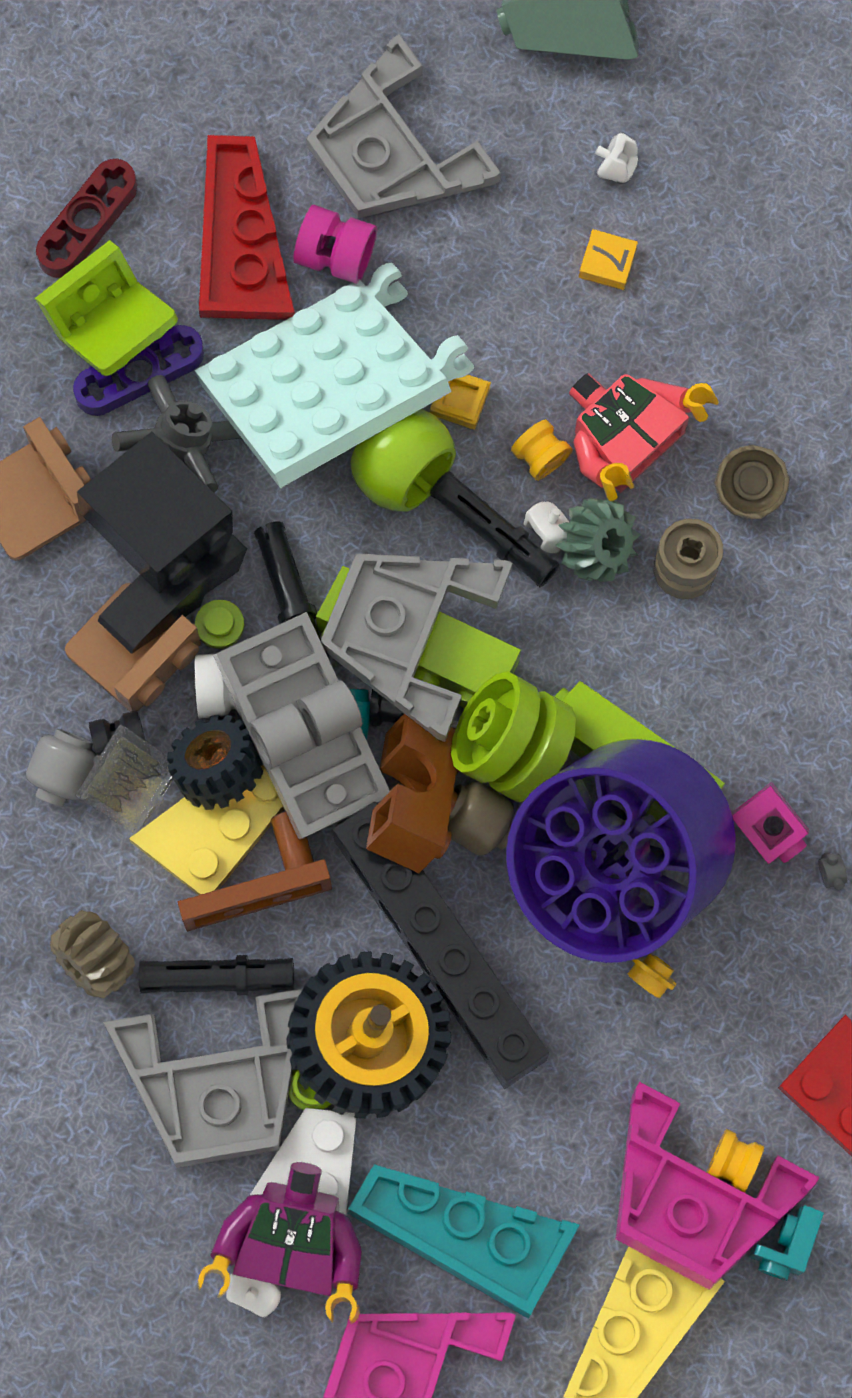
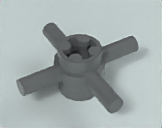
[112,375,242,493]

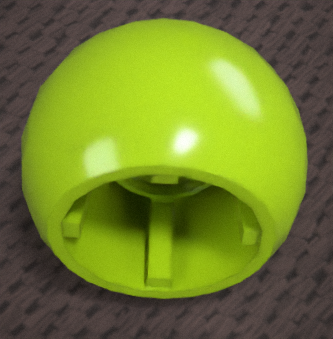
[350,409,456,512]

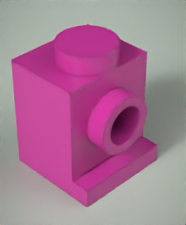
[732,782,809,864]

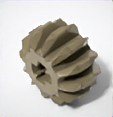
[50,910,135,999]

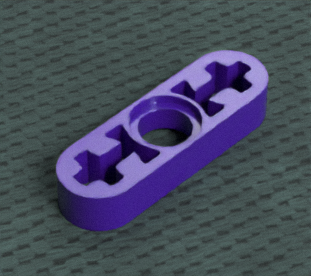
[73,325,204,416]

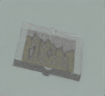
[75,725,173,834]

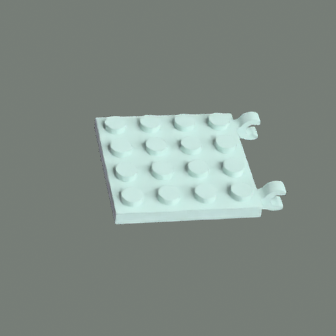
[194,263,474,488]

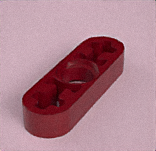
[36,159,138,278]

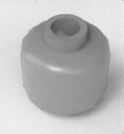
[26,729,98,807]

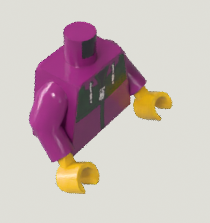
[197,1162,362,1324]

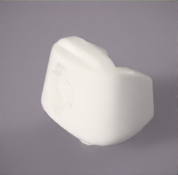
[595,133,638,183]
[524,501,569,553]
[226,1273,281,1317]

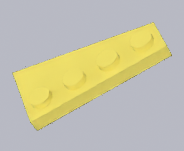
[129,765,284,895]
[563,1246,725,1398]

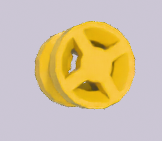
[511,419,573,481]
[707,1129,764,1193]

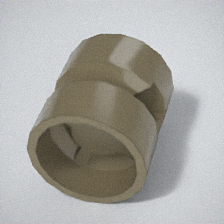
[654,518,723,599]

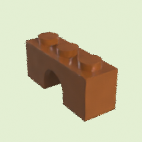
[366,714,459,873]

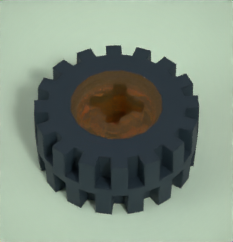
[167,715,264,810]

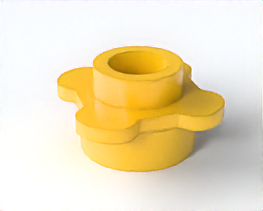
[628,953,677,998]

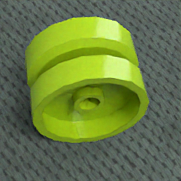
[451,671,576,802]

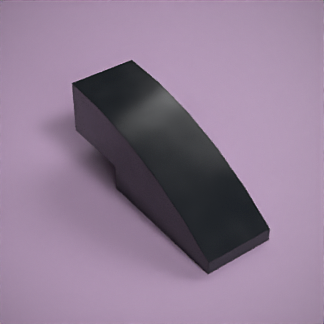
[98,534,247,654]

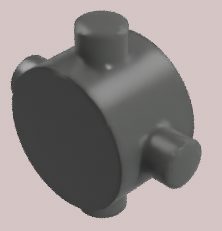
[818,853,847,890]

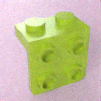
[35,240,178,376]

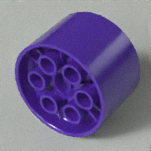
[506,739,736,963]

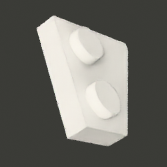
[250,1108,357,1216]

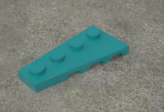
[347,1164,580,1319]

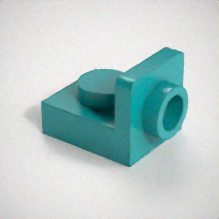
[749,1205,824,1281]

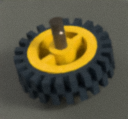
[286,951,451,1119]

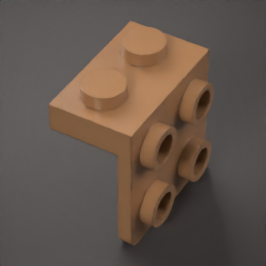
[0,417,91,561]
[65,583,201,712]

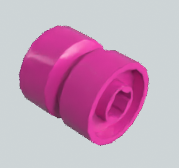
[293,205,377,284]

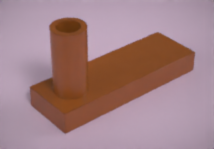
[177,812,332,932]

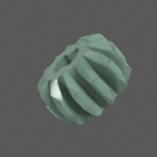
[556,498,641,582]

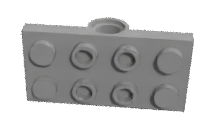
[213,612,390,839]

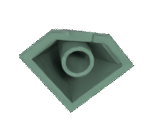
[497,0,639,60]

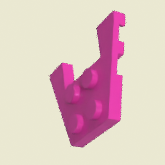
[615,1082,819,1290]
[323,1312,516,1398]

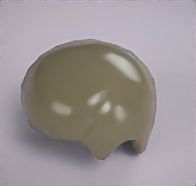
[714,445,790,519]

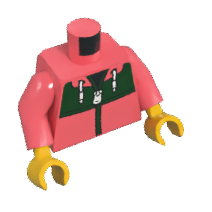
[569,373,719,501]

